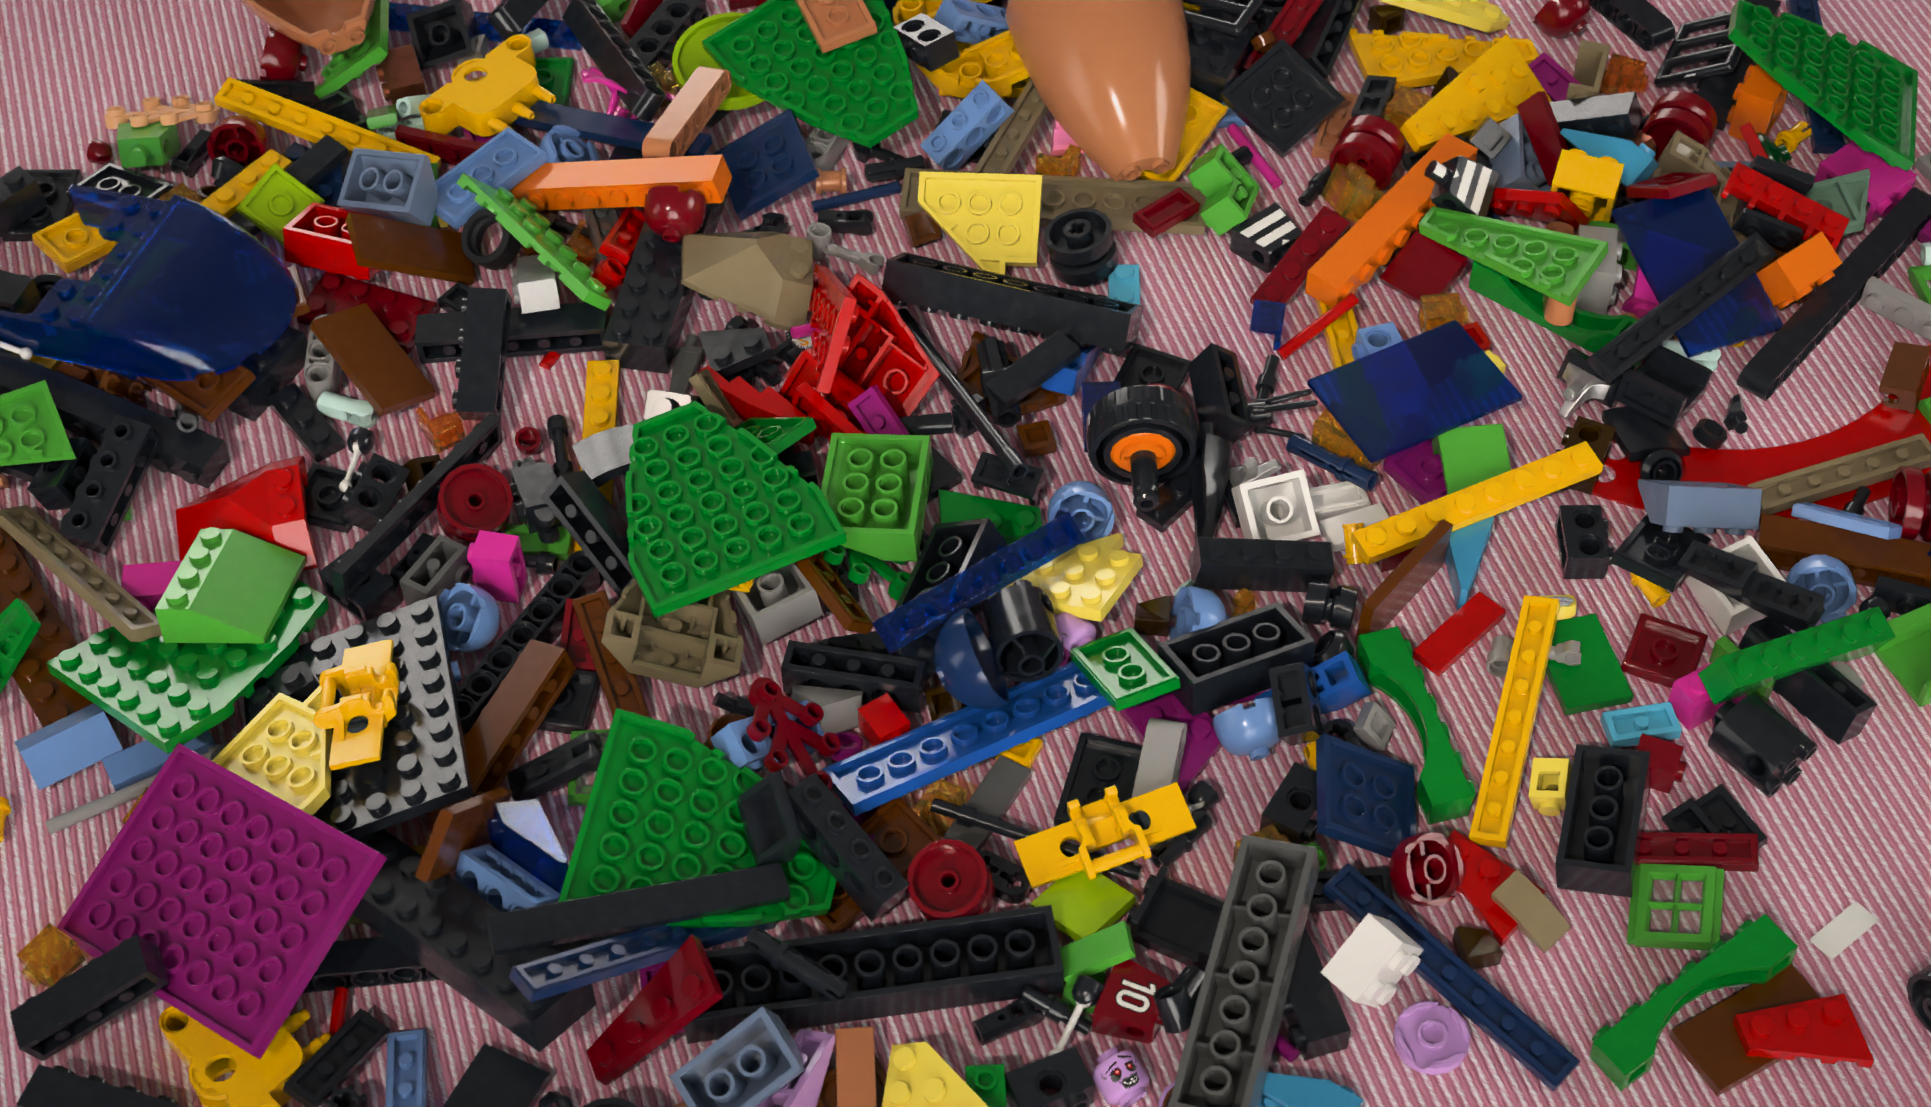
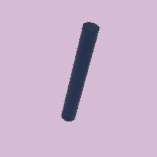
[811,181,901,213]

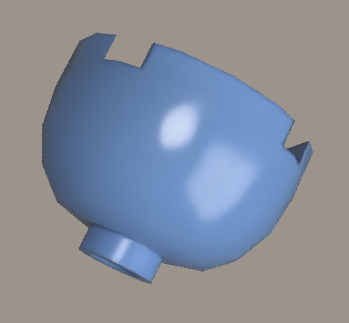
[539,125,599,163]
[1047,480,1115,547]
[1786,554,1857,624]
[438,582,500,652]
[1169,586,1230,639]
[1212,697,1280,761]

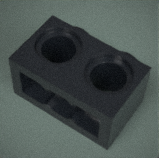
[894,13,960,72]
[340,453,410,532]
[1555,505,1613,579]
[1269,662,1324,746]

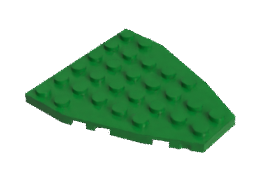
[702,0,919,148]
[1728,0,1918,172]
[625,401,847,618]
[46,580,330,754]
[558,708,837,928]

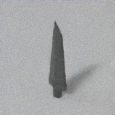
[669,334,704,394]

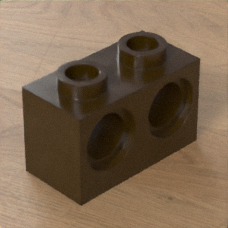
[1555,415,1616,495]

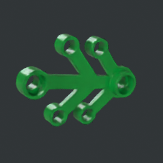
[823,545,911,601]

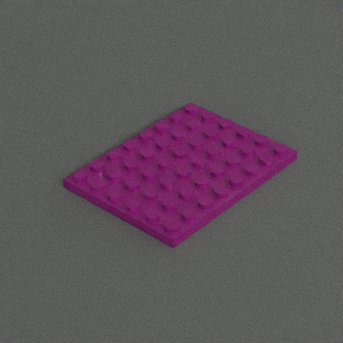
[54,743,387,1059]

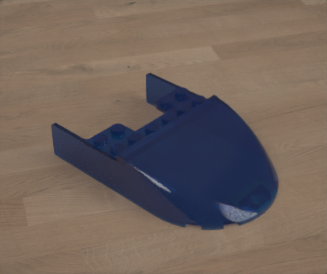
[0,184,297,381]

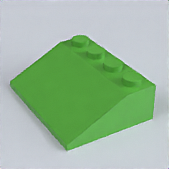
[821,433,933,562]
[155,527,307,644]

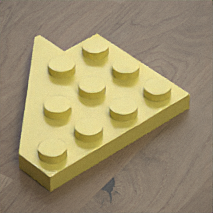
[1378,0,1511,33]
[918,171,1043,275]
[984,533,1143,622]
[212,686,332,816]
[882,1041,988,1107]

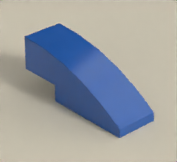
[1041,344,1101,396]

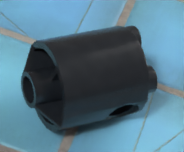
[983,580,1064,683]
[1708,693,1818,798]

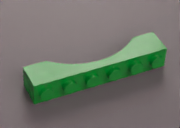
[1468,260,1648,371]
[1698,606,1896,705]
[1355,626,1476,825]
[1590,914,1798,1091]

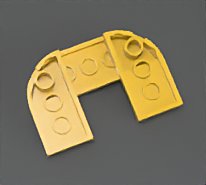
[892,0,1030,99]

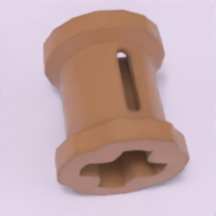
[816,167,847,195]

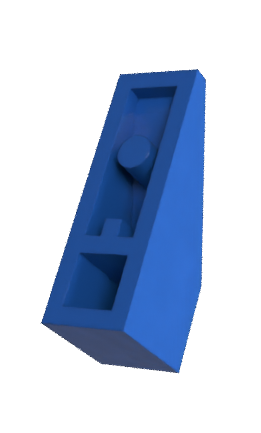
[1254,651,1372,715]

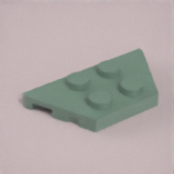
[1797,169,1870,244]

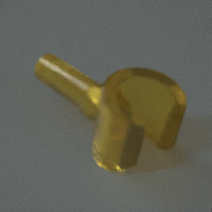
[1230,588,1256,618]

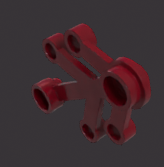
[746,677,841,791]

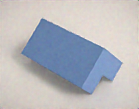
[14,703,123,790]

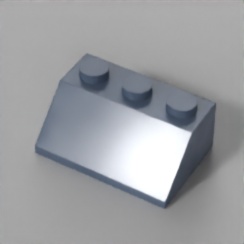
[1490,113,1551,192]
[337,148,439,226]
[1638,479,1762,535]
[669,1006,805,1107]

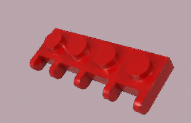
[1719,161,1850,250]

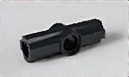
[976,336,1021,428]

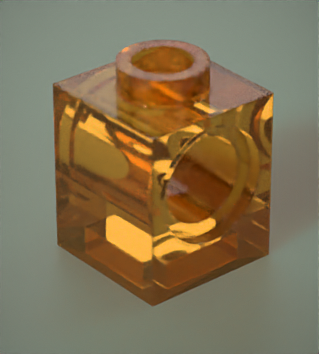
[1600,53,1649,95]

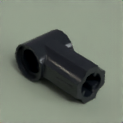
[1153,965,1205,1034]

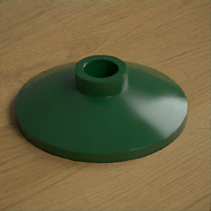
[1757,132,1792,165]

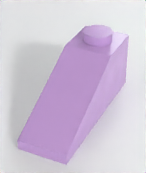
[757,1029,835,1107]

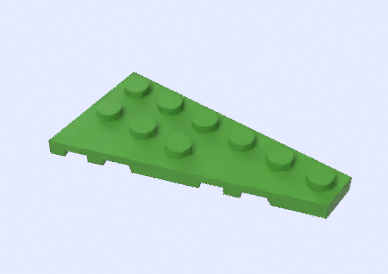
[314,0,389,98]
[456,173,612,311]
[1419,206,1608,307]
[0,380,76,466]

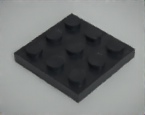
[1219,39,1345,158]

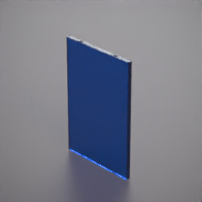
[1611,187,1784,358]
[1307,320,1522,464]

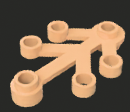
[104,95,221,129]

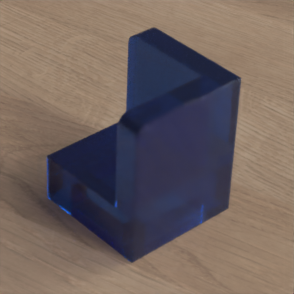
[1250,299,1286,351]

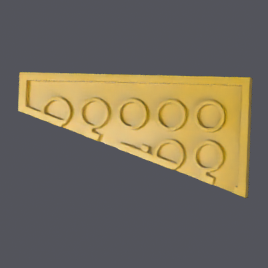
[1346,28,1539,91]
[1400,33,1552,153]

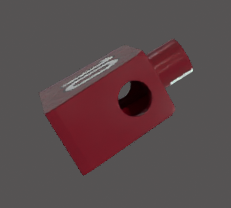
[1092,959,1171,1044]

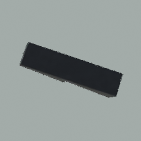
[1677,540,1824,632]

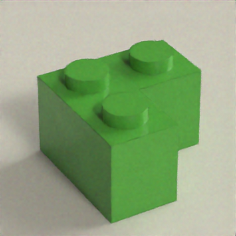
[1187,143,1260,236]

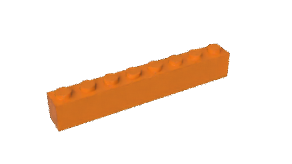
[1305,133,1478,308]
[509,155,732,211]

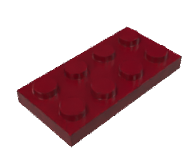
[297,272,438,355]

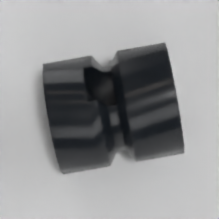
[1302,578,1359,632]

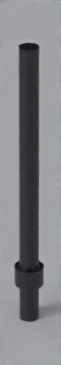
[930,798,1141,881]

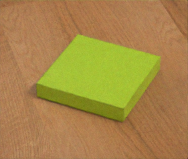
[236,163,325,246]
[1031,871,1135,941]

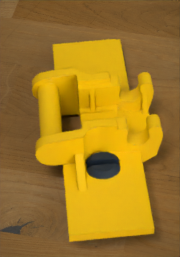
[313,639,400,771]
[1014,782,1196,889]

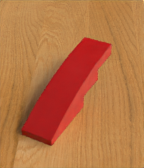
[698,365,815,445]

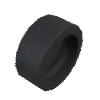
[461,208,521,270]

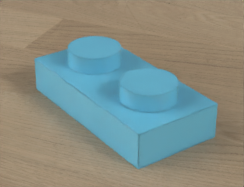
[1108,264,1140,305]
[1600,702,1682,748]

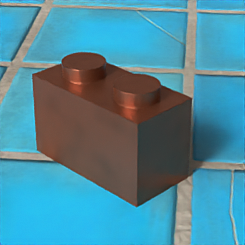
[375,44,427,104]

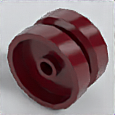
[1642,91,1718,161]
[1329,115,1406,193]
[436,463,513,546]
[1888,466,1931,543]
[907,839,996,921]

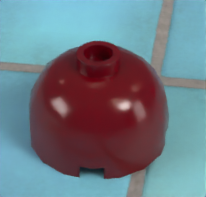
[1532,0,1590,38]
[260,27,309,81]
[207,116,271,168]
[644,185,707,243]
[1389,832,1463,907]

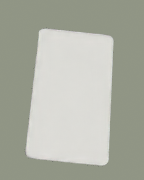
[1810,901,1878,959]

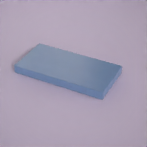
[434,127,548,230]

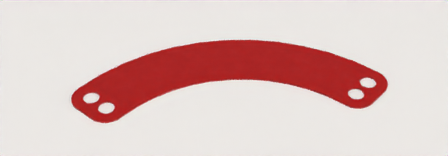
[1592,345,1931,520]

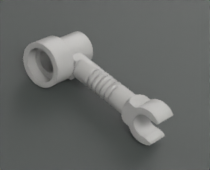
[806,222,884,275]
[1486,635,1581,677]

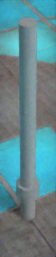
[45,743,229,835]

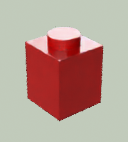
[857,693,911,747]

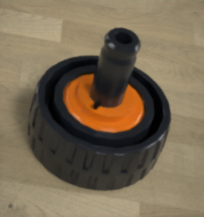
[1086,385,1197,511]

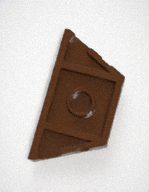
[956,330,1066,416]

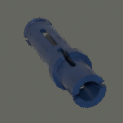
[1286,433,1378,492]

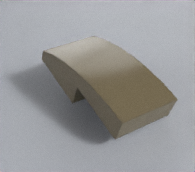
[1491,869,1571,954]

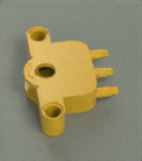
[419,34,556,137]
[159,1006,332,1107]

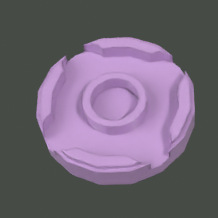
[1393,1001,1471,1075]

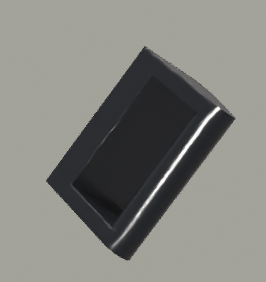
[736,771,803,867]

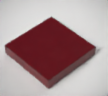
[1626,172,1718,199]
[1379,230,1468,311]
[1621,613,1708,688]

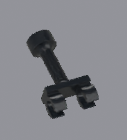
[725,315,802,387]

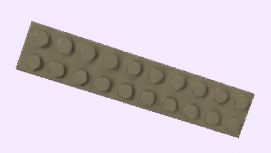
[899,168,1206,235]

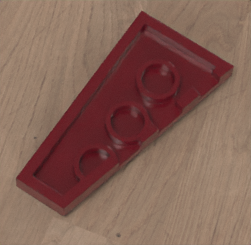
[586,934,724,1085]

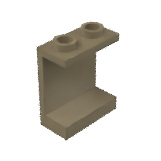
[1566,40,1611,100]

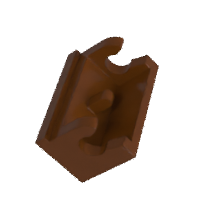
[1879,341,1931,414]

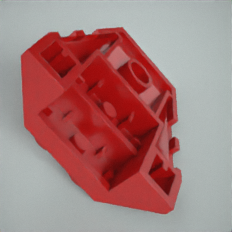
[784,272,941,417]
[176,455,318,571]

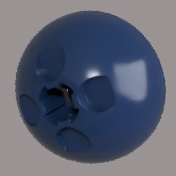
[933,608,1009,709]

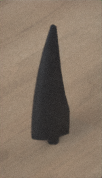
[1188,422,1233,543]

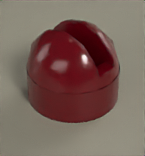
[87,139,113,165]
[515,427,542,456]

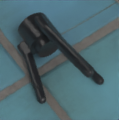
[1247,389,1318,438]

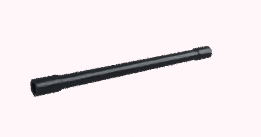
[897,308,1029,480]

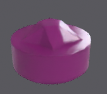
[828,732,863,761]

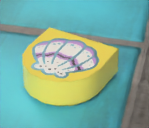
[1538,595,1577,620]

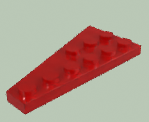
[808,264,859,394]

